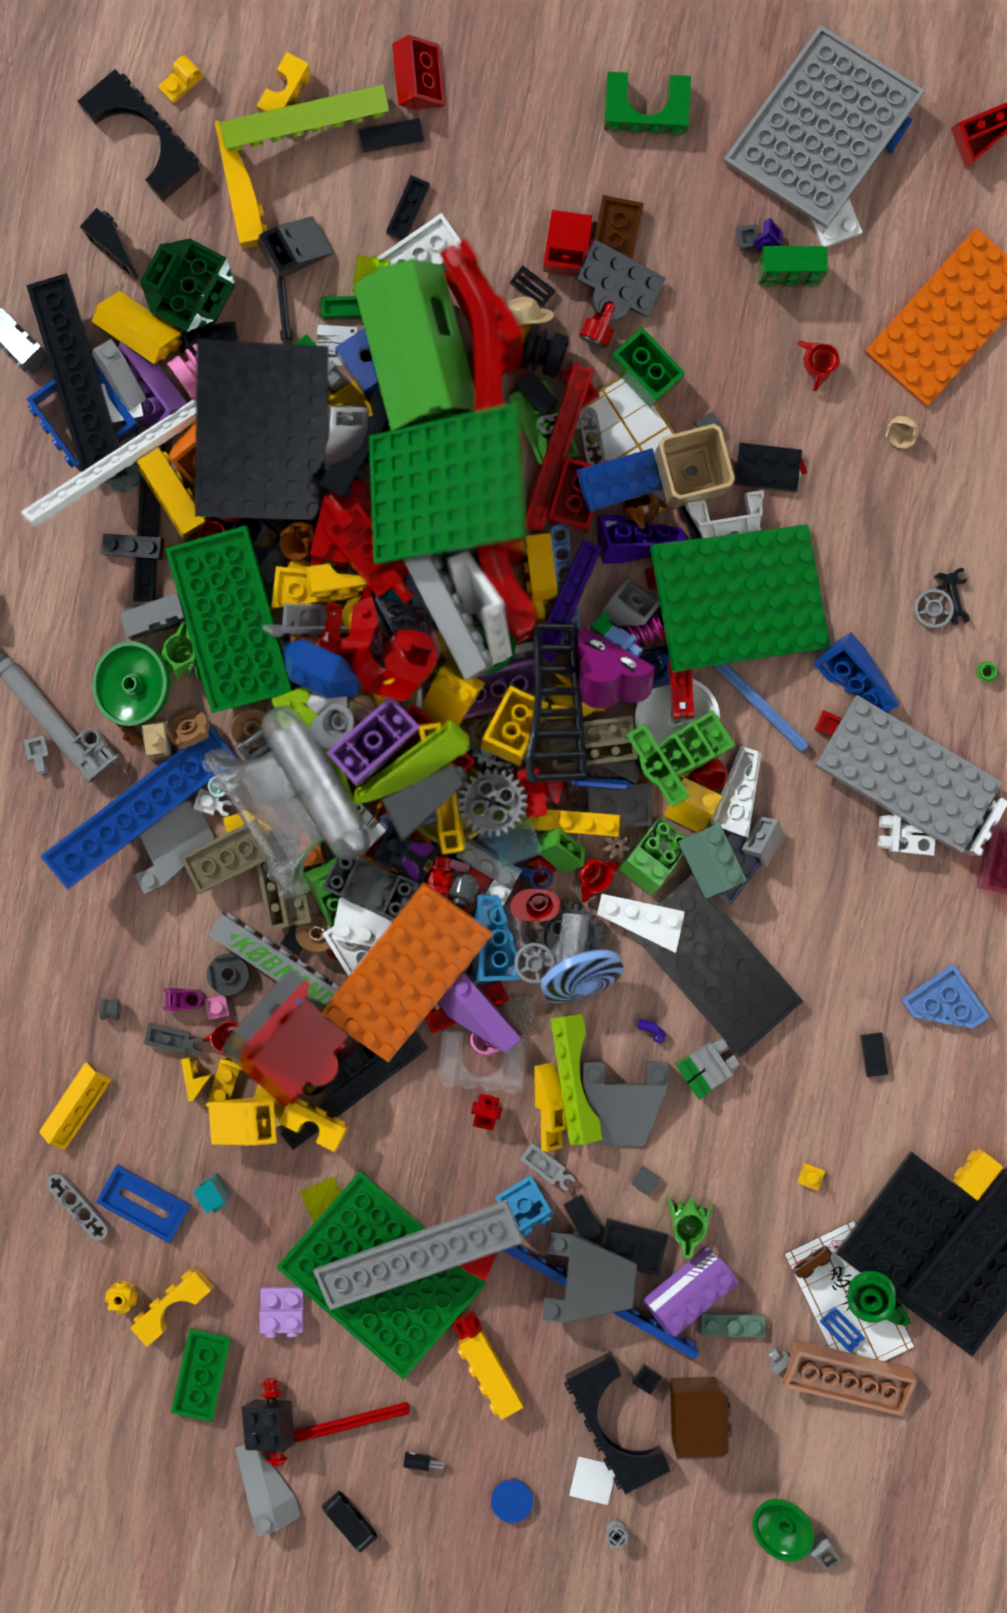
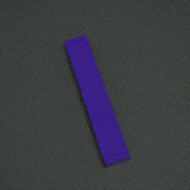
[533,540,602,662]

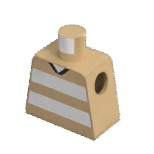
[142,720,173,762]

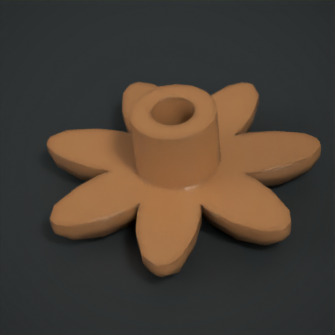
[603,837,630,859]

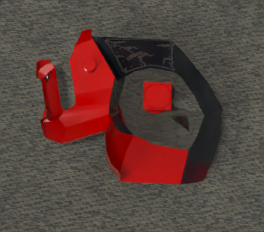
[318,587,441,702]

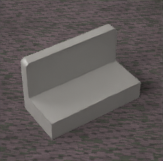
[742,816,784,867]

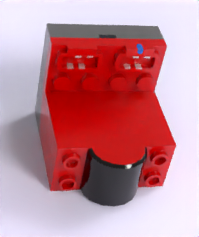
[221,968,348,1107]

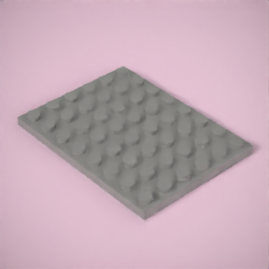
[724,25,925,229]

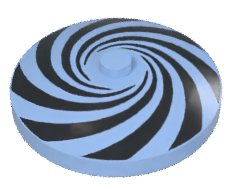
[540,950,624,1004]

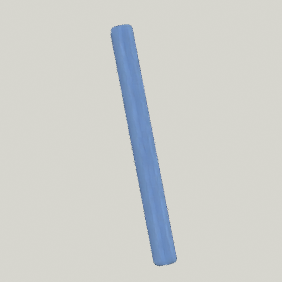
[714,664,809,752]

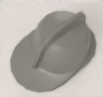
[310,703,354,748]

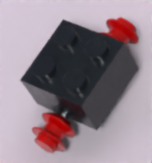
[241,1378,295,1467]

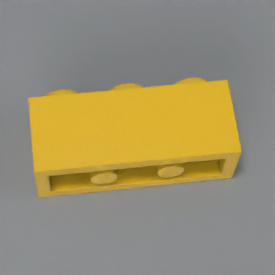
[523,533,557,601]

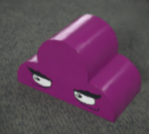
[577,627,655,709]

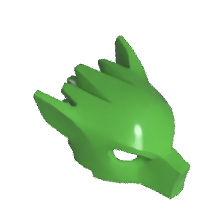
[162,621,202,682]
[667,1197,713,1259]

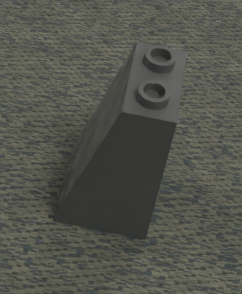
[383,763,467,839]

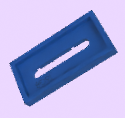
[96,1164,191,1243]

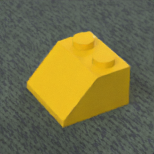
[664,777,722,832]

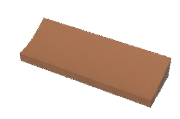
[782,1339,917,1416]

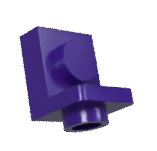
[753,218,783,253]

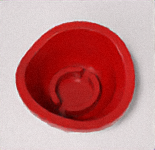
[691,758,728,790]

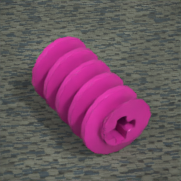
[617,616,664,647]

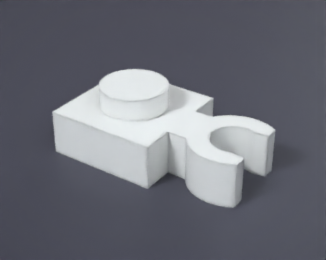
[193,789,233,817]

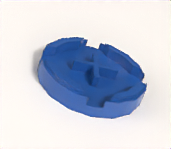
[491,1478,533,1523]

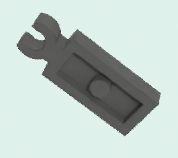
[144,1023,204,1054]

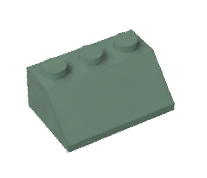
[678,823,747,899]

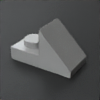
[810,1532,842,1571]

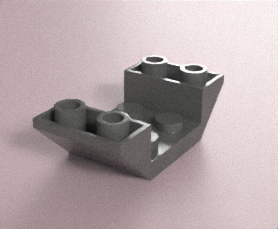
[322,848,419,920]

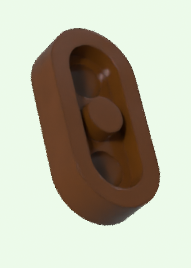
[793,1246,832,1279]

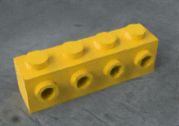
[458,1330,524,1420]

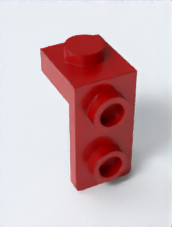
[518,767,548,818]

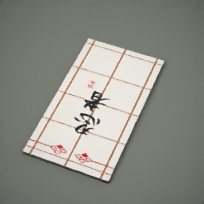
[784,1221,914,1361]

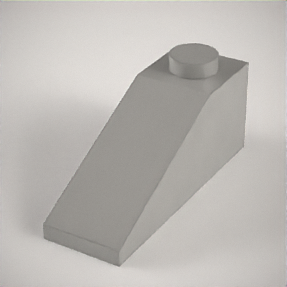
[92,339,147,411]

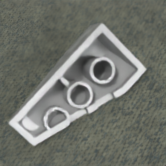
[235,1444,301,1537]

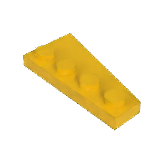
[271,566,359,610]

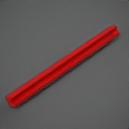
[294,1402,410,1443]

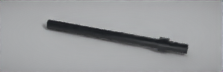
[276,278,293,344]

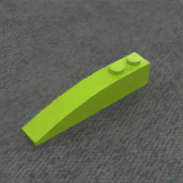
[353,720,469,805]

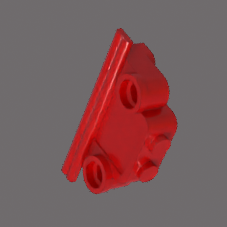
[310,480,372,567]

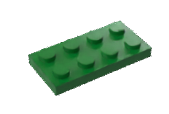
[171,1327,232,1422]

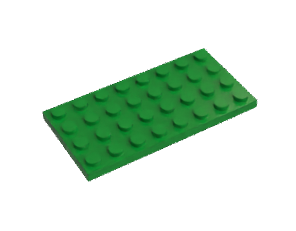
[165,526,293,714]

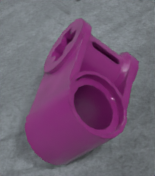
[163,988,205,1011]

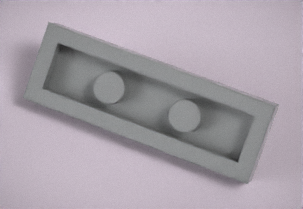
[456,838,522,889]

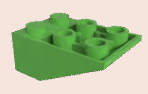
[619,816,686,895]
[304,857,363,928]

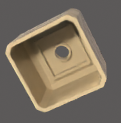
[654,424,735,508]

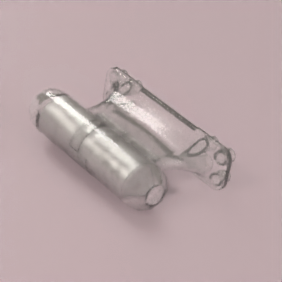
[202,706,372,900]

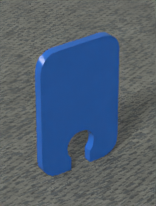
[567,775,631,789]

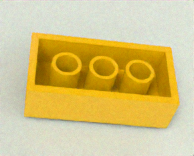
[137,448,206,540]

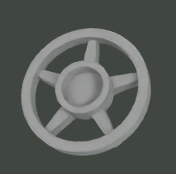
[914,589,954,628]
[515,943,555,983]

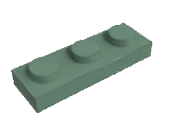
[701,1312,765,1337]

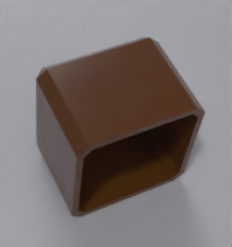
[670,1377,732,1459]

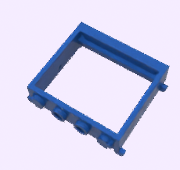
[26,367,141,472]

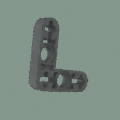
[537,407,605,465]

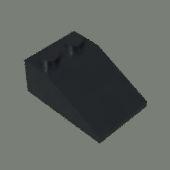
[80,208,139,280]

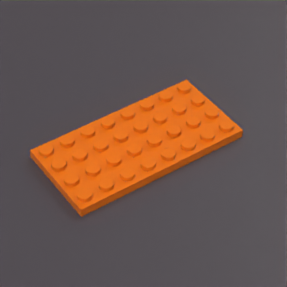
[864,227,1007,407]
[320,882,493,1062]

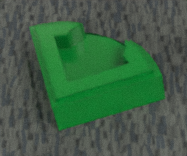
[887,1303,912,1326]

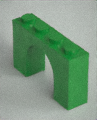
[604,71,691,136]

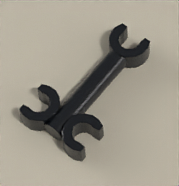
[934,568,970,625]

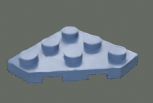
[900,964,990,1029]

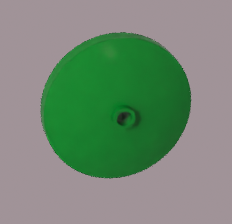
[92,641,171,726]

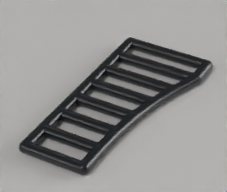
[525,623,588,783]

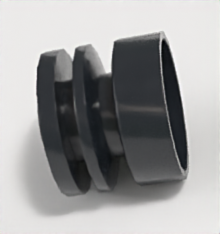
[522,325,569,379]

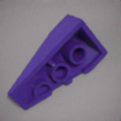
[598,515,686,564]

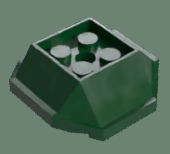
[140,238,235,334]

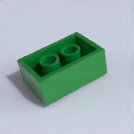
[758,246,828,287]
[608,327,685,408]

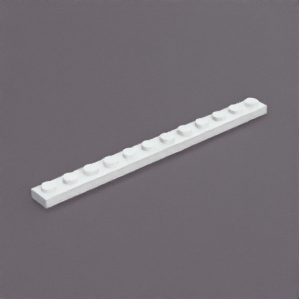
[21,398,196,527]

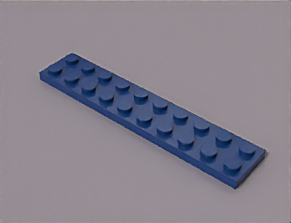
[40,727,237,890]

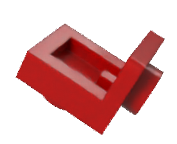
[451,1310,484,1340]

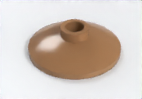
[231,708,272,748]
[296,916,331,953]

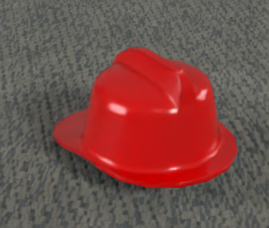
[510,889,561,922]

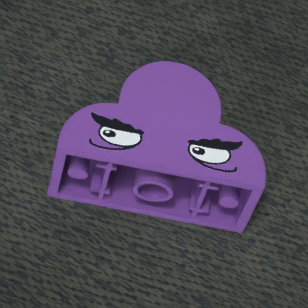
[326,698,419,786]

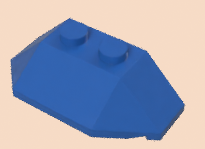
[283,639,361,698]

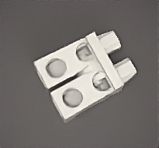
[878,813,935,856]

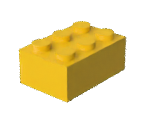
[481,686,549,766]

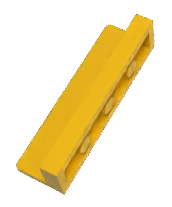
[39,1062,112,1150]

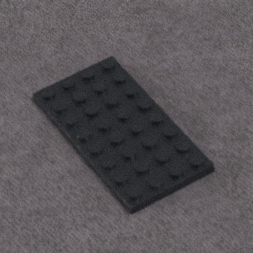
[628,875,803,1057]

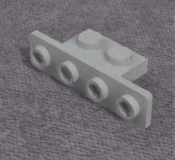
[263,604,348,637]

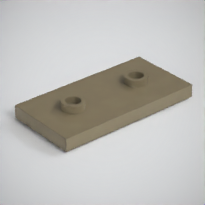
[180,819,275,895]

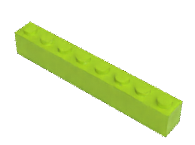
[218,85,389,152]

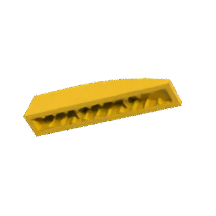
[214,120,268,250]

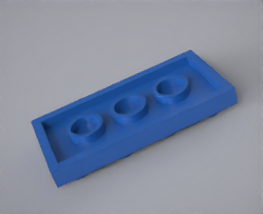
[576,448,663,512]

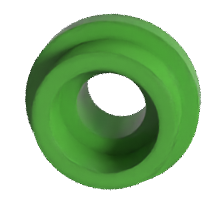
[976,661,998,683]

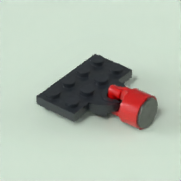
[575,239,666,349]

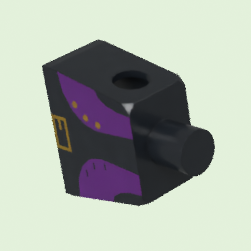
[387,837,440,885]

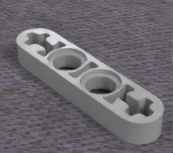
[47,1172,110,1241]

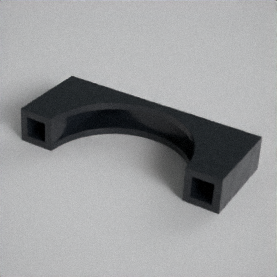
[77,69,200,202]
[564,1351,670,1495]

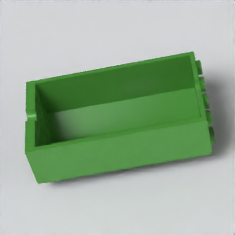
[354,258,475,431]

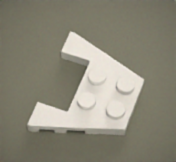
[685,490,764,538]

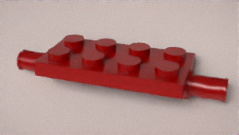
[322,494,415,604]

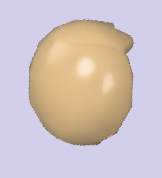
[886,416,919,449]

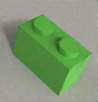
[537,828,586,873]

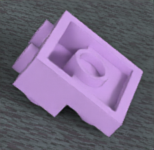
[260,1286,304,1338]

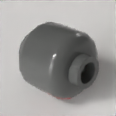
[449,873,479,907]

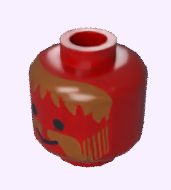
[525,852,555,884]

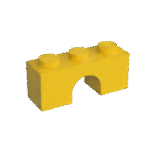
[256,52,311,113]
[278,1098,349,1152]

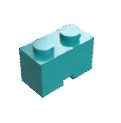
[193,1173,231,1214]

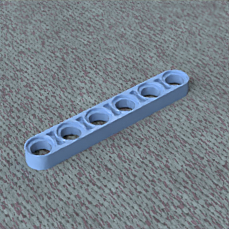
[550,525,581,644]

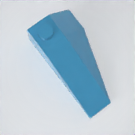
[473,895,521,981]

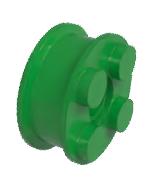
[847,1271,896,1323]

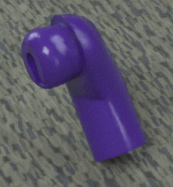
[638,1019,666,1043]

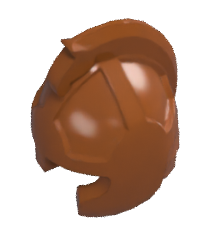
[280,520,317,561]

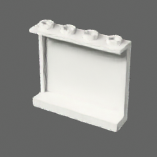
[448,550,512,665]

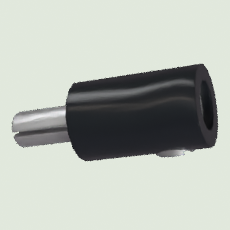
[403,1451,444,1472]

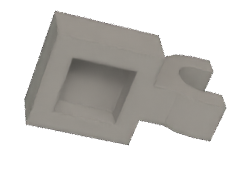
[23,735,50,775]

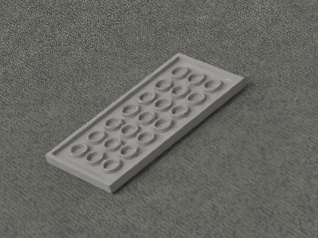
[815,695,1002,854]

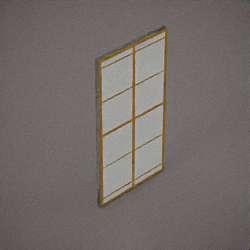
[582,376,696,514]

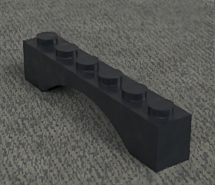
[319,385,390,504]

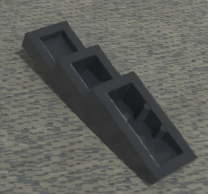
[327,1044,380,1092]

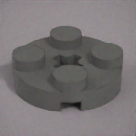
[207,953,250,996]

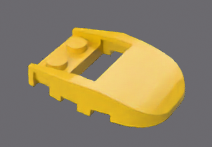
[205,1057,287,1127]

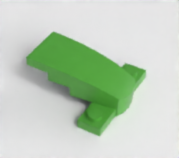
[627,710,736,808]

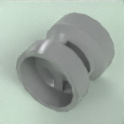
[605,1519,628,1548]

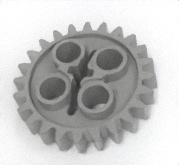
[458,768,528,838]

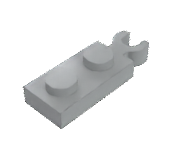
[519,1142,575,1191]

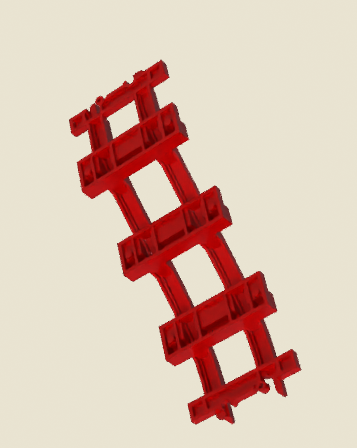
[440,238,537,644]

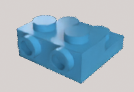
[495,1175,554,1237]

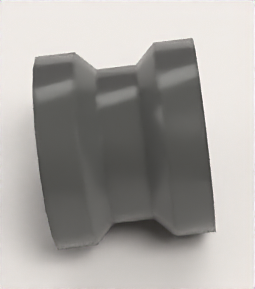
[99,999,121,1020]

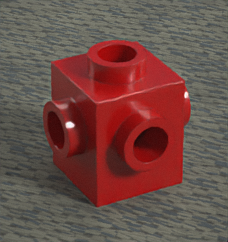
[471,1094,502,1131]

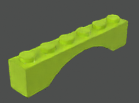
[550,1013,603,1145]

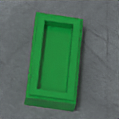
[321,296,362,320]

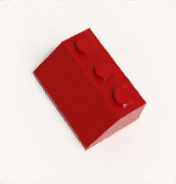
[392,34,445,110]

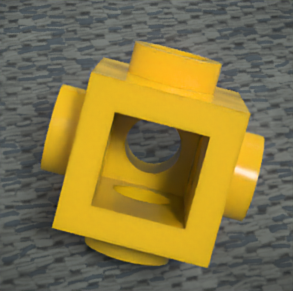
[105,1281,137,1314]

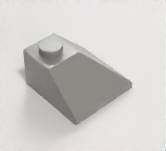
[601,578,660,626]

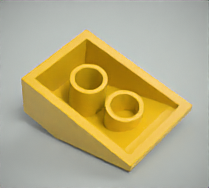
[421,660,485,727]

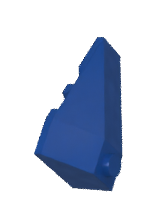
[814,632,900,713]

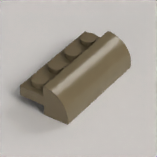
[548,715,638,769]
[257,839,314,930]

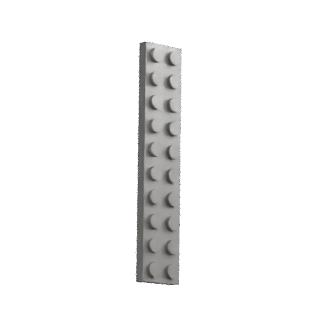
[313,1200,524,1310]

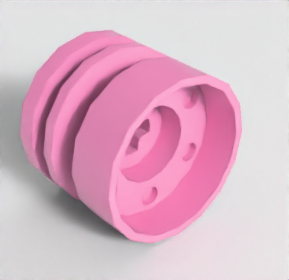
[167,343,196,400]

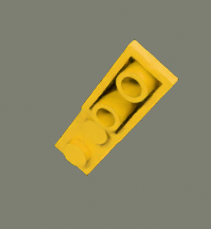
[534,1062,567,1152]

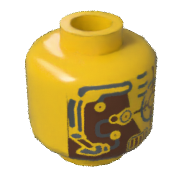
[528,595,552,623]

